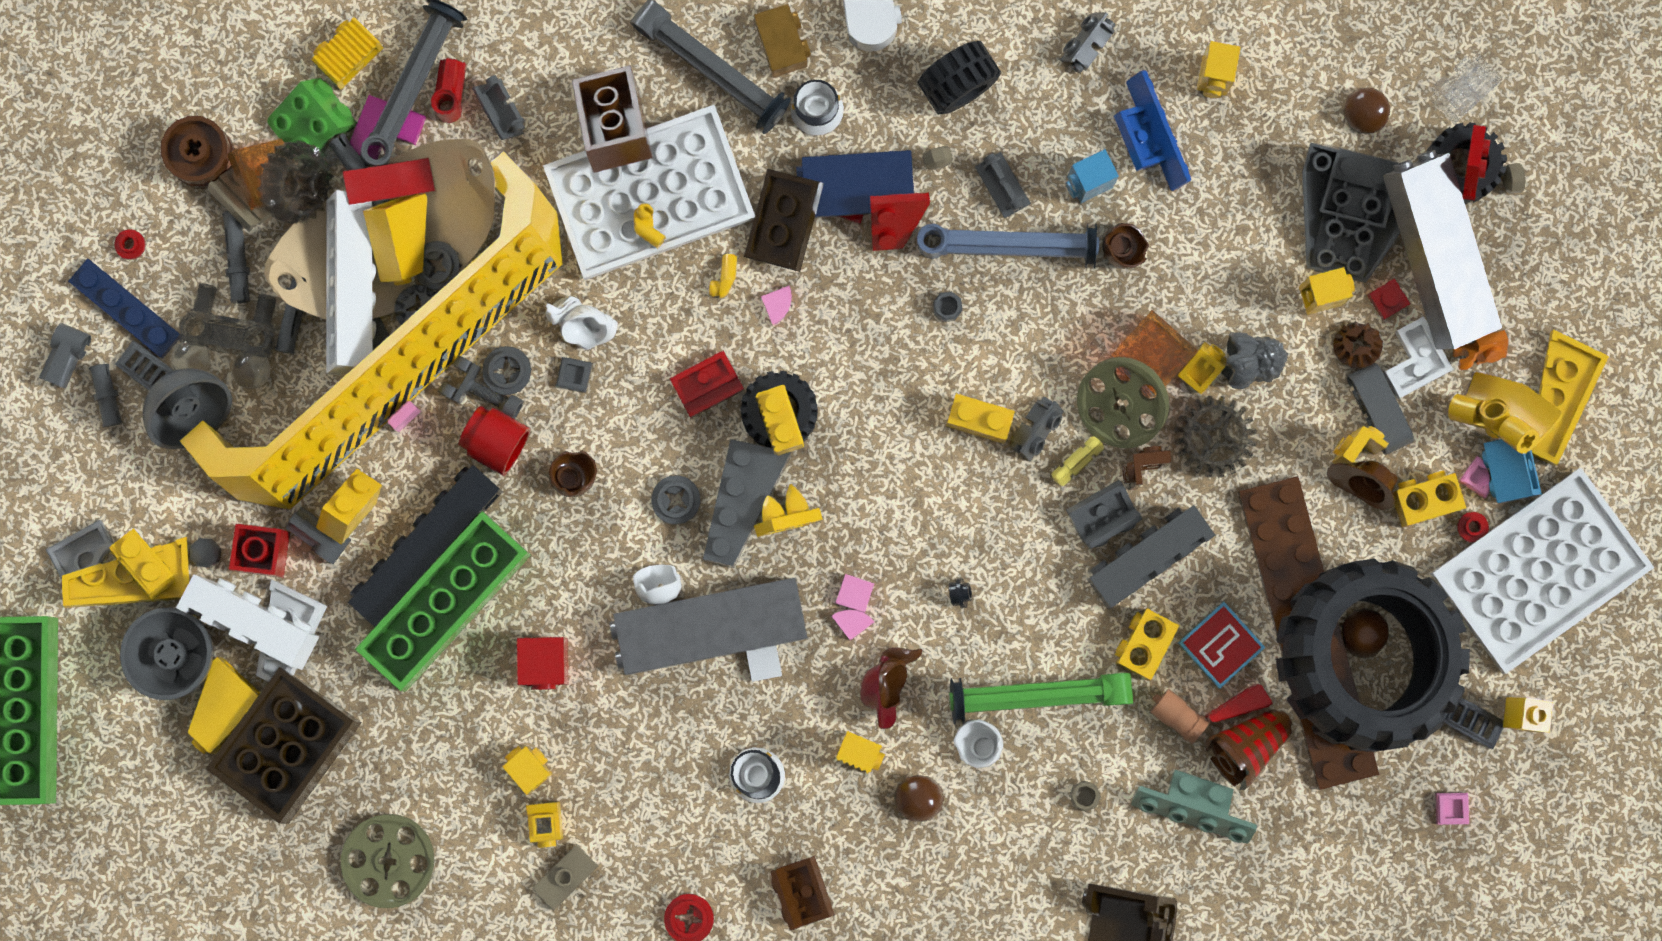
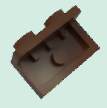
[1122,446,1171,490]
[771,856,835,931]

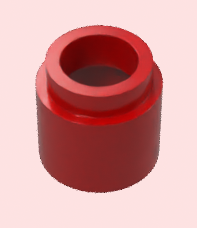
[458,406,531,476]

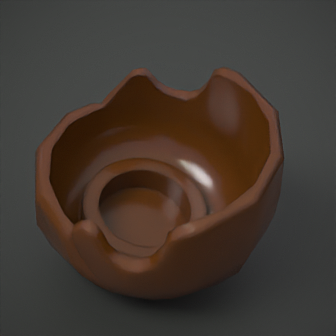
[1344,87,1390,134]
[1102,223,1149,270]
[548,450,597,497]
[1342,608,1389,659]
[894,775,944,822]

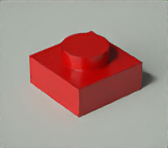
[1367,278,1411,321]

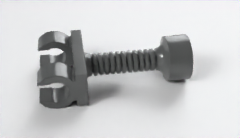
[438,355,524,419]

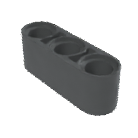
[1347,363,1414,455]

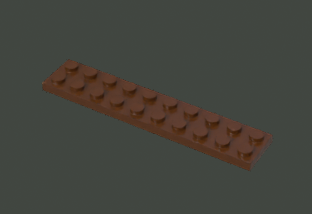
[1238,476,1380,790]

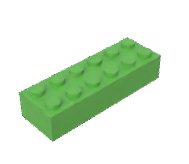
[355,511,531,692]
[0,616,58,805]

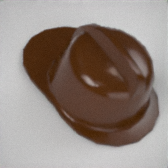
[1327,460,1398,510]

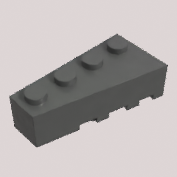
[703,439,791,568]
[1087,505,1216,609]

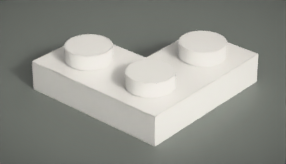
[1383,316,1453,399]

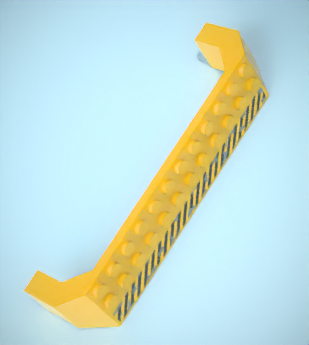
[180,151,563,510]

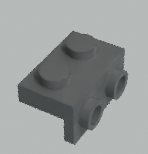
[1066,480,1143,549]

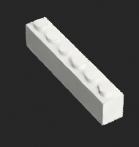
[326,190,376,376]

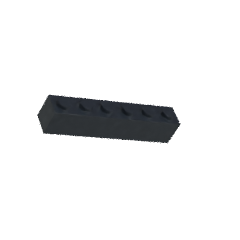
[348,465,503,627]

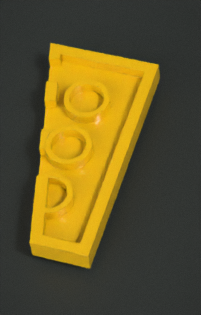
[1531,329,1609,466]
[62,536,190,608]

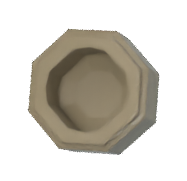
[922,146,953,170]
[1502,163,1526,194]
[1069,780,1101,812]

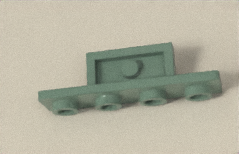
[1131,770,1257,844]

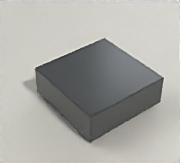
[556,357,593,393]

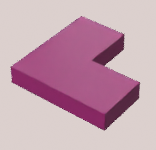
[350,95,426,160]

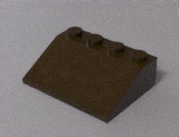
[206,667,362,824]

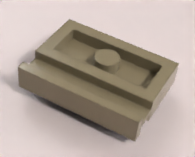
[207,161,283,232]

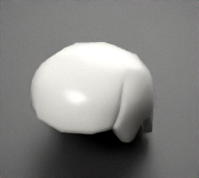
[633,564,682,605]
[954,719,1003,768]

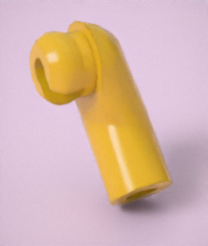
[633,203,666,249]
[709,254,737,298]

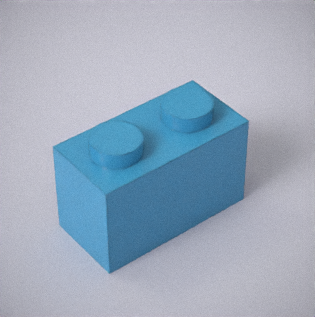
[1065,149,1119,204]
[1482,439,1542,503]

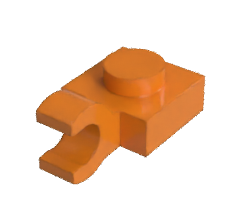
[1453,330,1509,370]

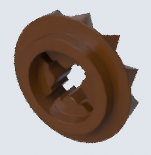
[1333,321,1383,368]

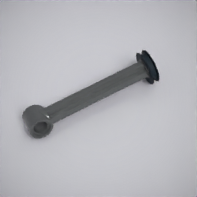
[360,0,467,167]
[630,0,791,134]

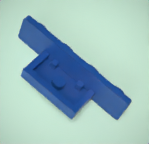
[1114,70,1191,191]

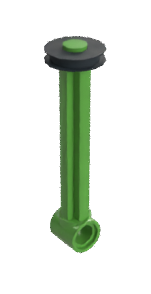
[949,673,1134,725]

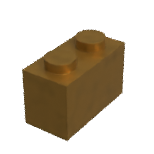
[754,4,811,78]

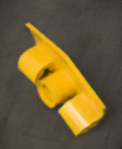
[1448,372,1562,454]

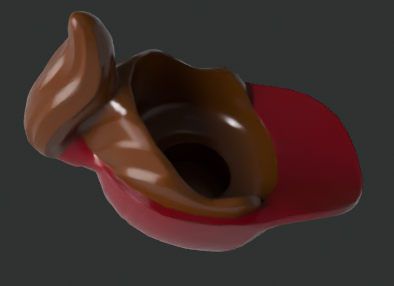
[860,647,923,729]

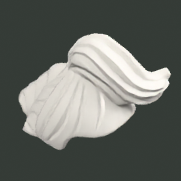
[545,296,618,350]

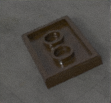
[744,169,824,272]

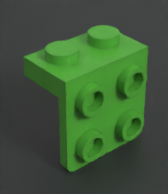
[267,78,357,165]

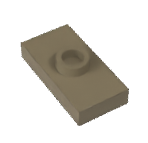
[532,844,598,911]

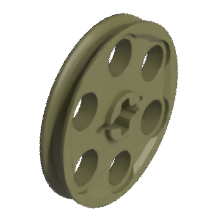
[1077,357,1169,448]
[341,814,434,908]

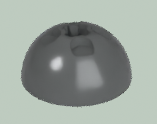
[143,368,232,449]
[120,607,213,700]

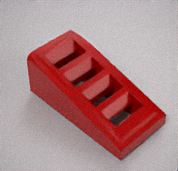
[1205,684,1273,722]

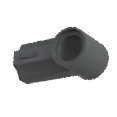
[39,323,91,389]
[286,507,351,565]

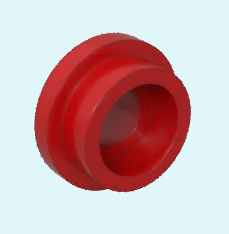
[114,229,146,260]
[1457,512,1489,543]

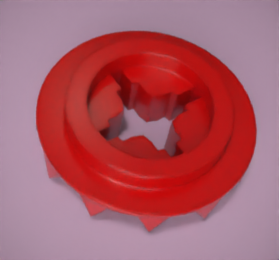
[664,894,714,941]

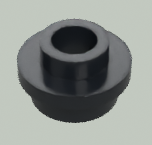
[949,578,972,609]

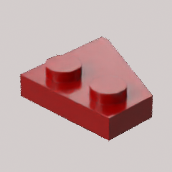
[870,192,930,251]

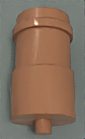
[1150,689,1209,744]

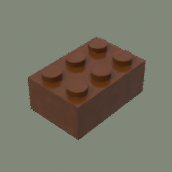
[572,65,653,173]

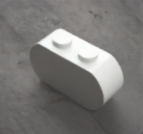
[843,0,902,52]

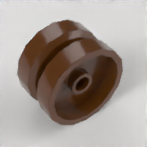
[161,116,236,189]

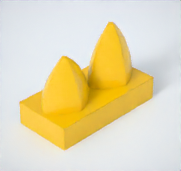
[754,484,823,537]

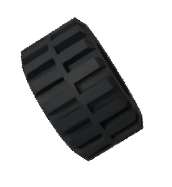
[917,41,1001,115]
[1426,122,1507,204]
[740,370,818,448]

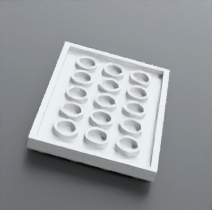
[543,105,755,280]
[1430,468,1654,674]

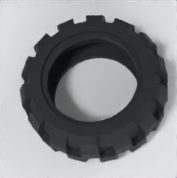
[1275,558,1470,752]

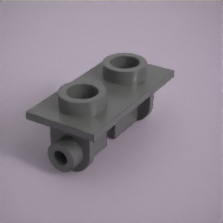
[1060,12,1115,74]
[472,75,525,140]
[975,152,1031,219]
[1009,396,1064,461]

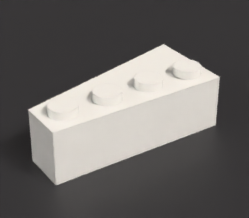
[176,574,319,670]

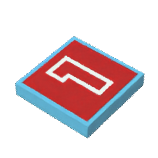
[1178,602,1265,689]

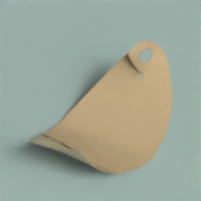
[264,138,495,320]

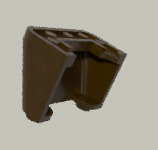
[1082,883,1177,941]

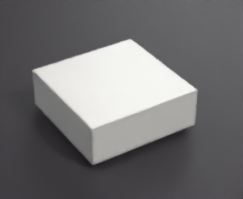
[746,646,782,682]

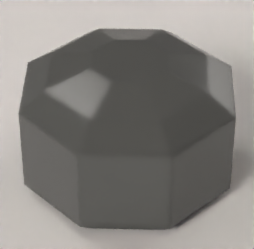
[933,291,963,322]
[189,538,221,568]

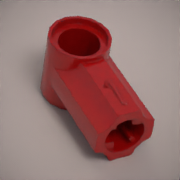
[431,58,467,123]

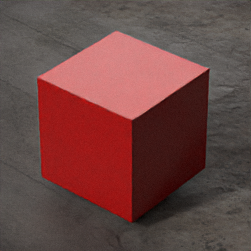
[229,524,290,578]
[517,637,569,690]

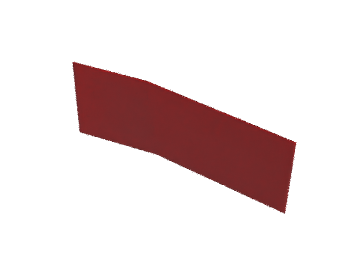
[343,158,435,205]

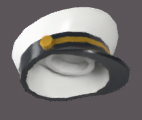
[791,80,844,135]
[729,747,785,803]

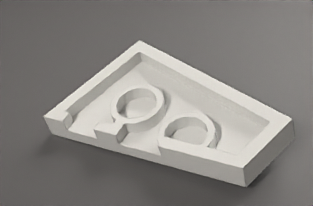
[256,579,327,682]

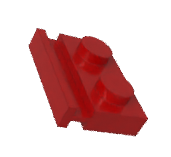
[1462,125,1490,201]
[669,350,744,419]

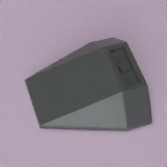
[1302,142,1400,283]

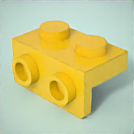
[1332,426,1389,465]

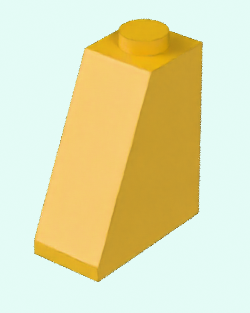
[363,193,427,286]
[188,657,260,754]

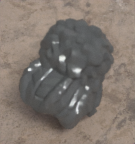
[1221,332,1288,389]

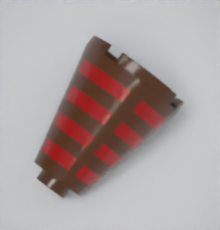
[1205,709,1293,790]

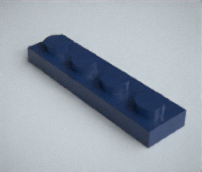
[68,258,183,359]

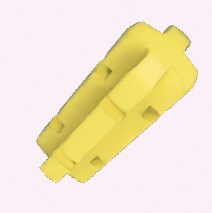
[1051,436,1105,486]

